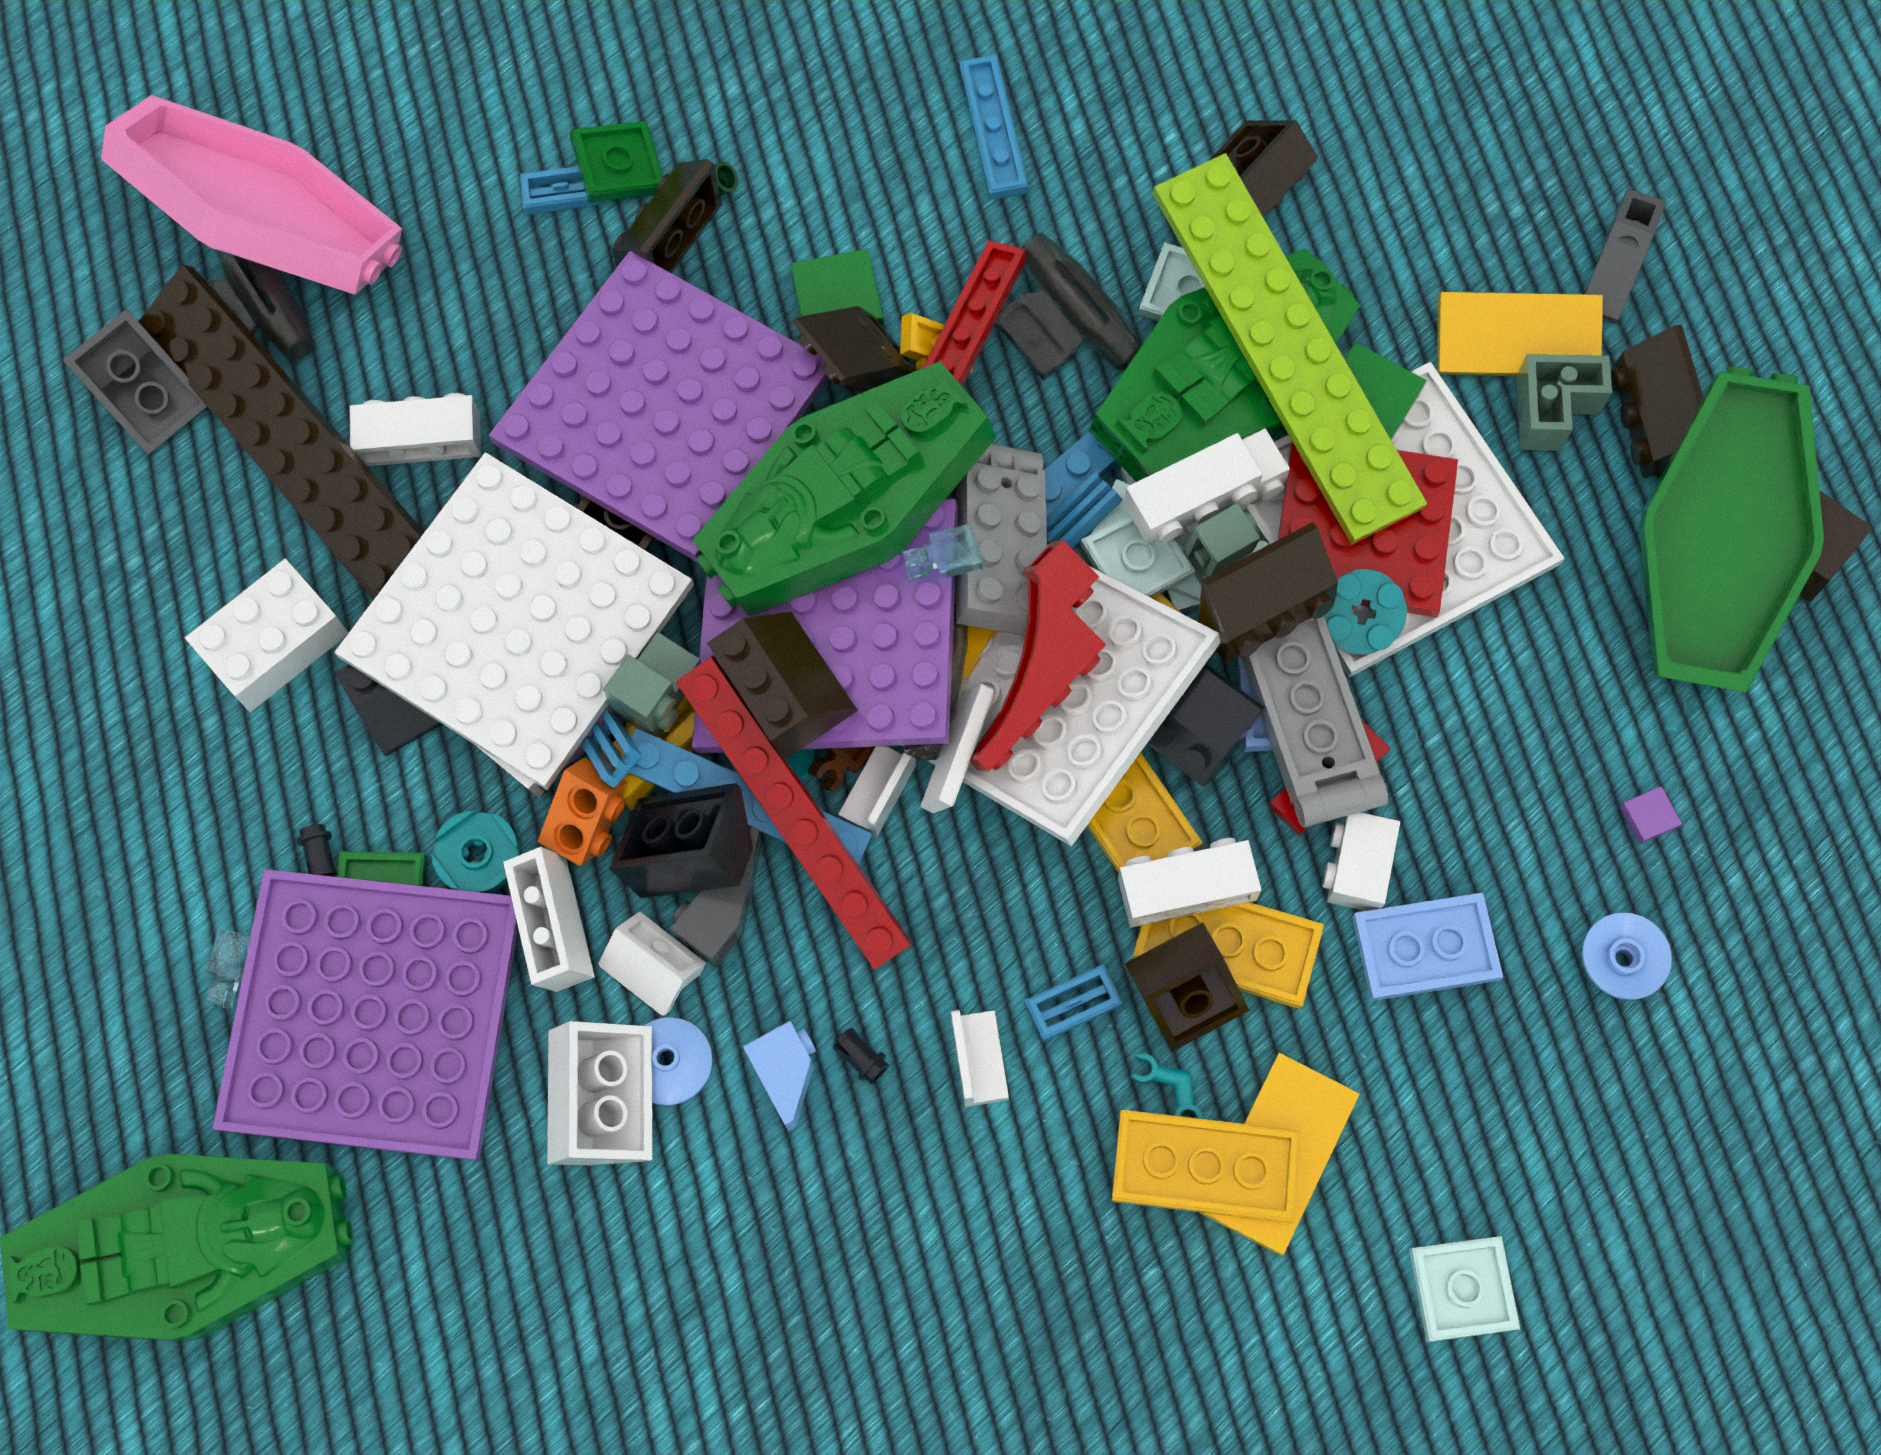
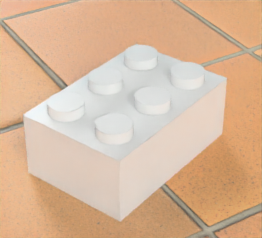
[185,559,349,713]

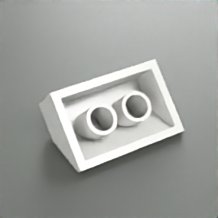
[547,1021,652,1165]

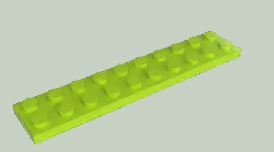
[1152,153,1427,545]

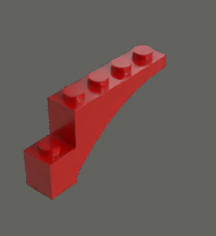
[970,540,1106,772]

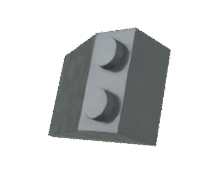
[63,309,207,455]

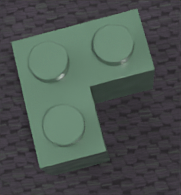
[1516,354,1612,451]
[1184,503,1260,584]
[603,632,701,737]

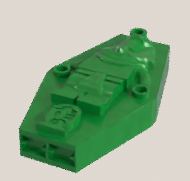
[1089,248,1361,482]
[693,361,996,617]
[1639,366,1824,692]
[0,1154,353,1342]

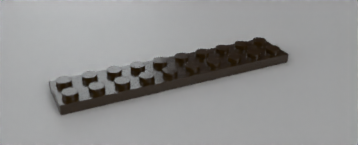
[138,264,425,600]

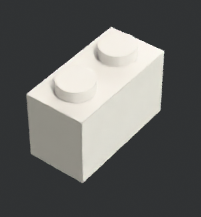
[1322,812,1400,911]

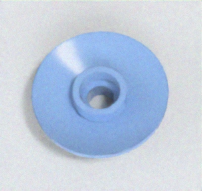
[1582,913,1672,1000]
[644,1017,713,1106]

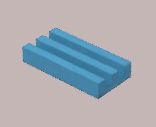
[520,166,603,215]
[1046,472,1123,549]
[581,708,642,788]
[1024,964,1123,1042]

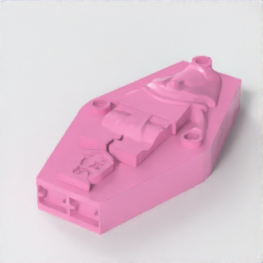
[101,95,402,295]

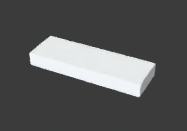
[920,684,994,813]

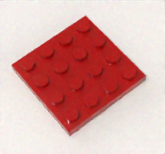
[1278,441,1458,618]

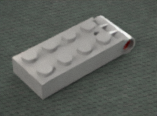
[956,444,1047,635]
[1242,616,1388,828]

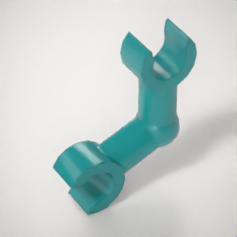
[1130,1053,1203,1119]

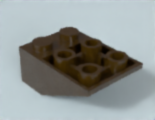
[792,306,917,394]

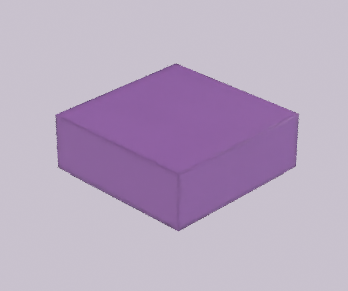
[1620,786,1682,844]

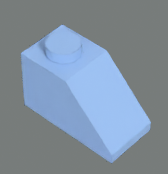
[743,1021,816,1131]

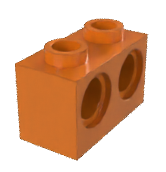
[537,758,628,867]

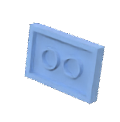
[1352,893,1503,1001]

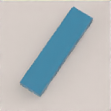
[959,55,1028,200]

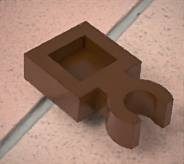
[808,746,876,792]

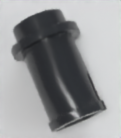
[297,824,337,877]
[833,1028,889,1084]

